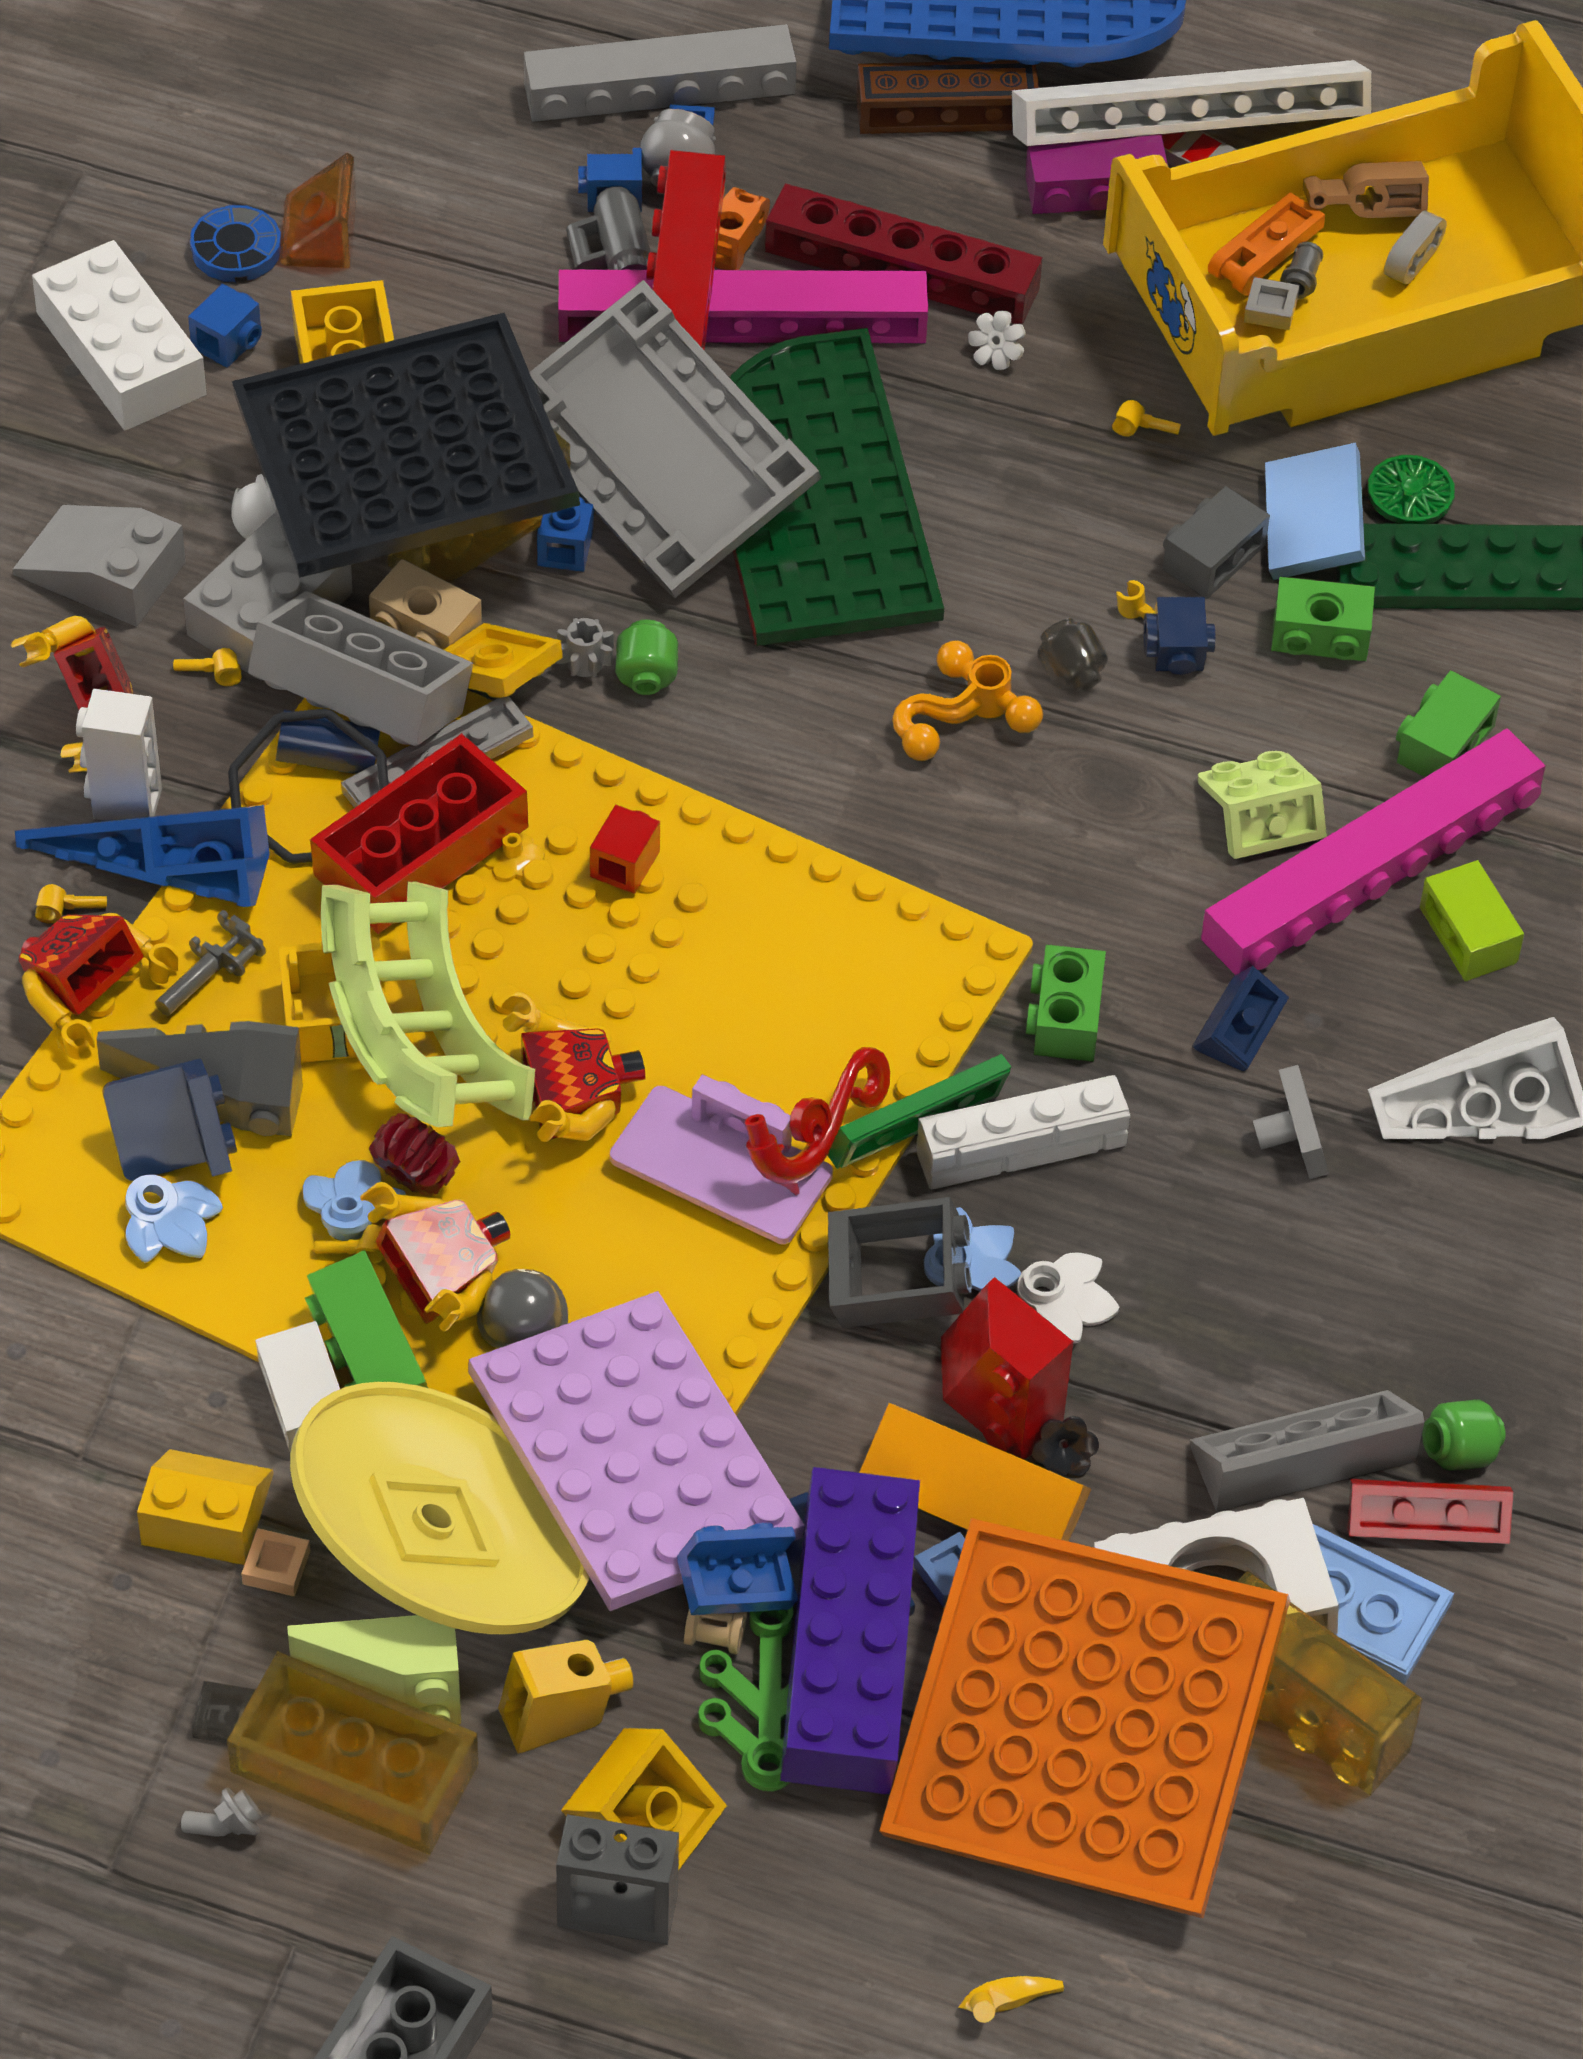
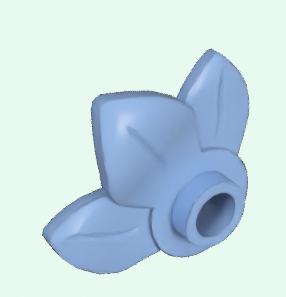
[303,1160,405,1241]
[125,1174,223,1263]
[924,1207,1021,1291]

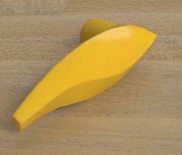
[958,1976,1064,2023]

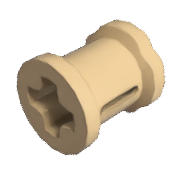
[684,1609,747,1655]

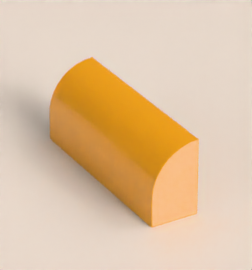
[859,1403,1091,1541]

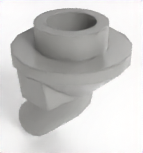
[181,1787,262,1837]

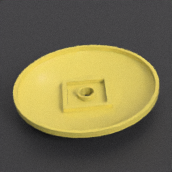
[290,1382,589,1634]

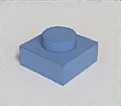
[914,1532,965,1607]

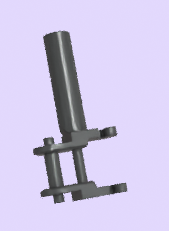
[155,910,266,1016]

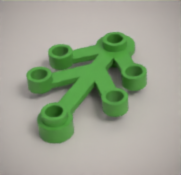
[698,1607,793,1791]

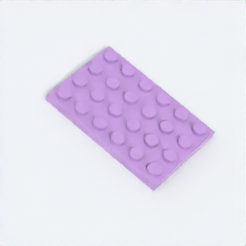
[468,1291,804,1611]

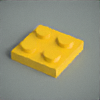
[444,623,563,698]

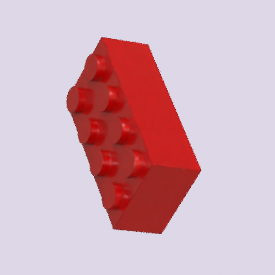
[310,733,529,934]

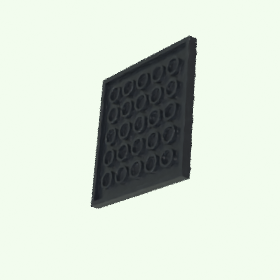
[232,312,580,578]

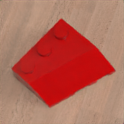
[941,1277,1074,1460]

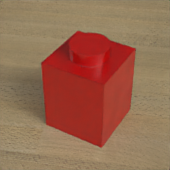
[590,804,660,894]

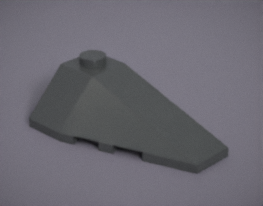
[96,1021,303,1136]

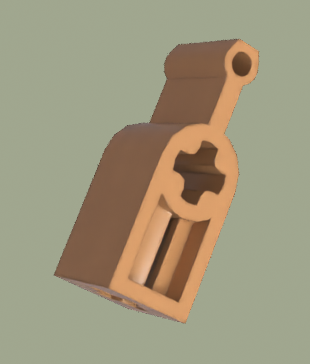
[1303,161,1429,218]

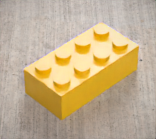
[291,280,394,364]

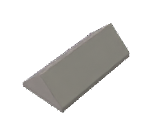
[1190,1390,1424,1512]

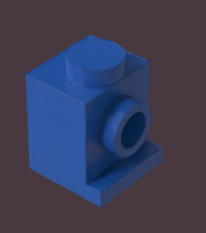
[578,148,642,212]
[537,497,594,572]

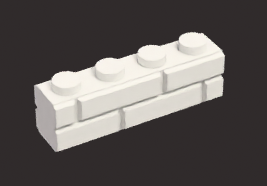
[916,1075,1130,1190]

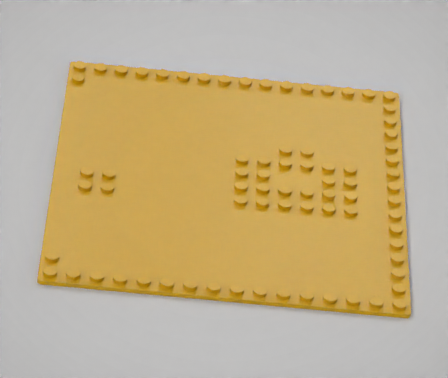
[0,690,1033,1416]

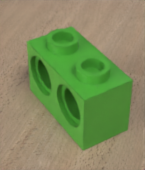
[1026,945,1106,1061]

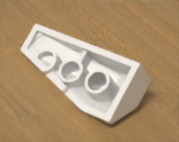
[1367,1017,1583,1139]

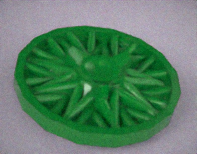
[1368,455,1455,524]

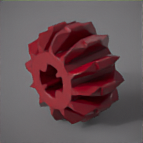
[369,1113,461,1197]

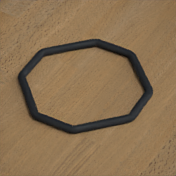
[228,709,389,864]

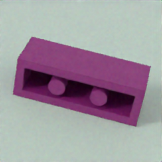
[1025,135,1168,214]

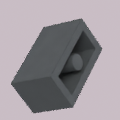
[1163,486,1270,599]

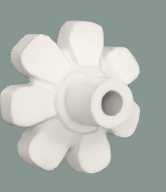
[968,311,1026,370]

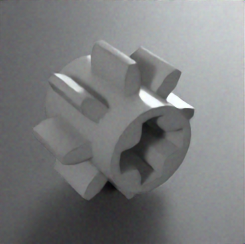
[557,618,614,677]

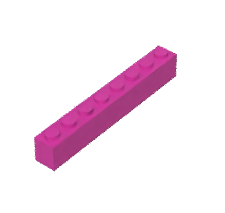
[558,269,928,343]
[1201,728,1546,975]

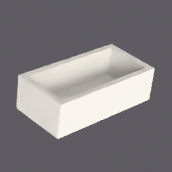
[32,240,206,431]

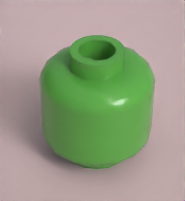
[615,619,679,695]
[1422,1400,1505,1471]

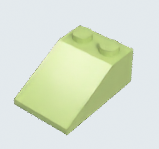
[287,1615,461,1731]

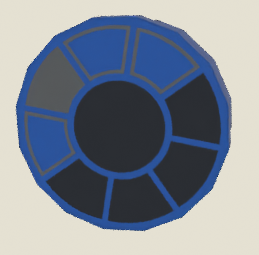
[190,205,281,282]

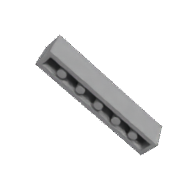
[524,24,796,122]

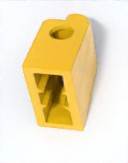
[498,1640,634,1754]

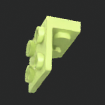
[1197,751,1327,859]

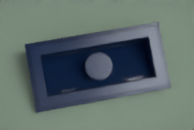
[1192,966,1289,1071]

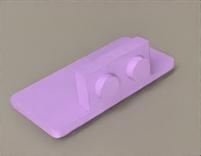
[610,1074,833,1244]

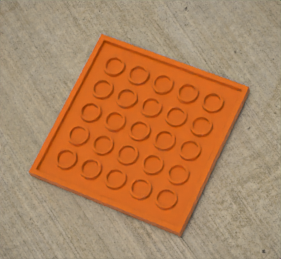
[879,1518,1290,1918]

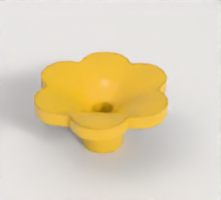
[482,833,545,882]

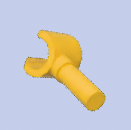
[1112,400,1181,437]
[1116,580,1154,619]
[173,648,242,686]
[35,884,107,923]
[314,1224,385,1264]

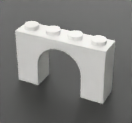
[1094,1498,1339,1645]

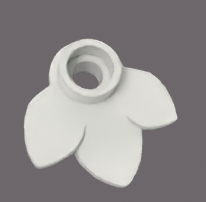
[1017,1253,1119,1344]

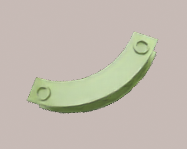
[321,882,535,1127]

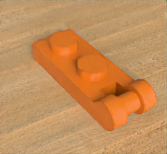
[1208,192,1325,296]

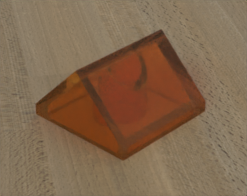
[279,152,356,268]

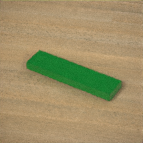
[827,1054,1012,1169]

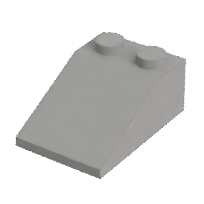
[13,505,186,627]

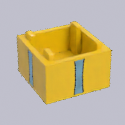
[278,937,387,1063]

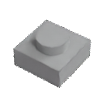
[1244,277,1299,330]

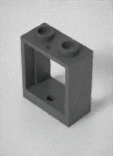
[828,1197,972,1328]
[556,1814,679,1944]

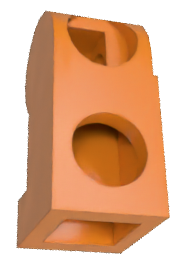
[715,187,770,270]

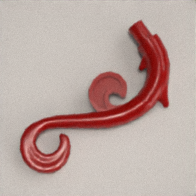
[745,1047,891,1195]

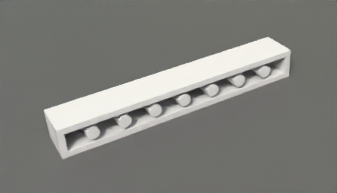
[1012,60,1371,146]

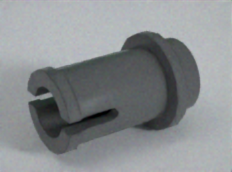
[1280,242,1324,299]

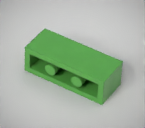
[304,1250,428,1388]

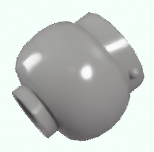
[640,109,716,187]

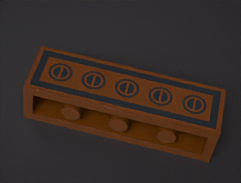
[856,60,1039,134]

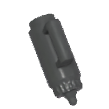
[566,187,651,270]

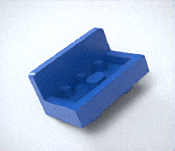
[677,1523,798,1615]

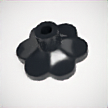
[1032,1416,1099,1477]

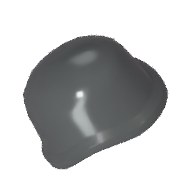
[477,1269,568,1349]

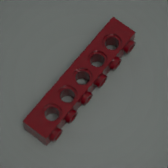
[765,183,1043,325]

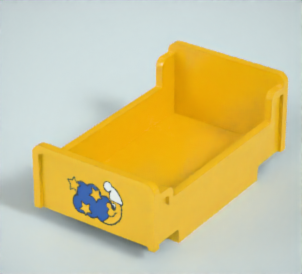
[1103,20,1583,436]

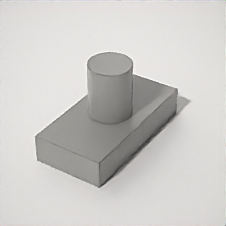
[1253,1065,1329,1179]

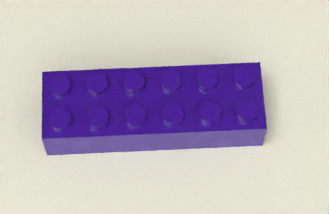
[780,1467,920,1795]

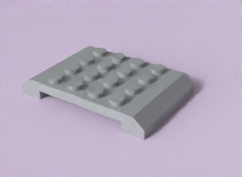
[530,280,821,598]

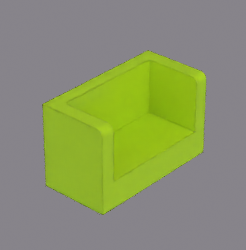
[1419,860,1524,981]

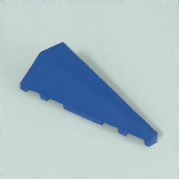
[15,805,270,907]

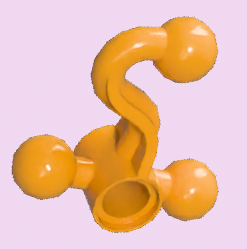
[892,640,1043,761]

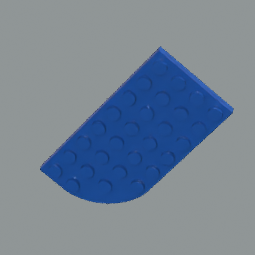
[829,0,1186,67]

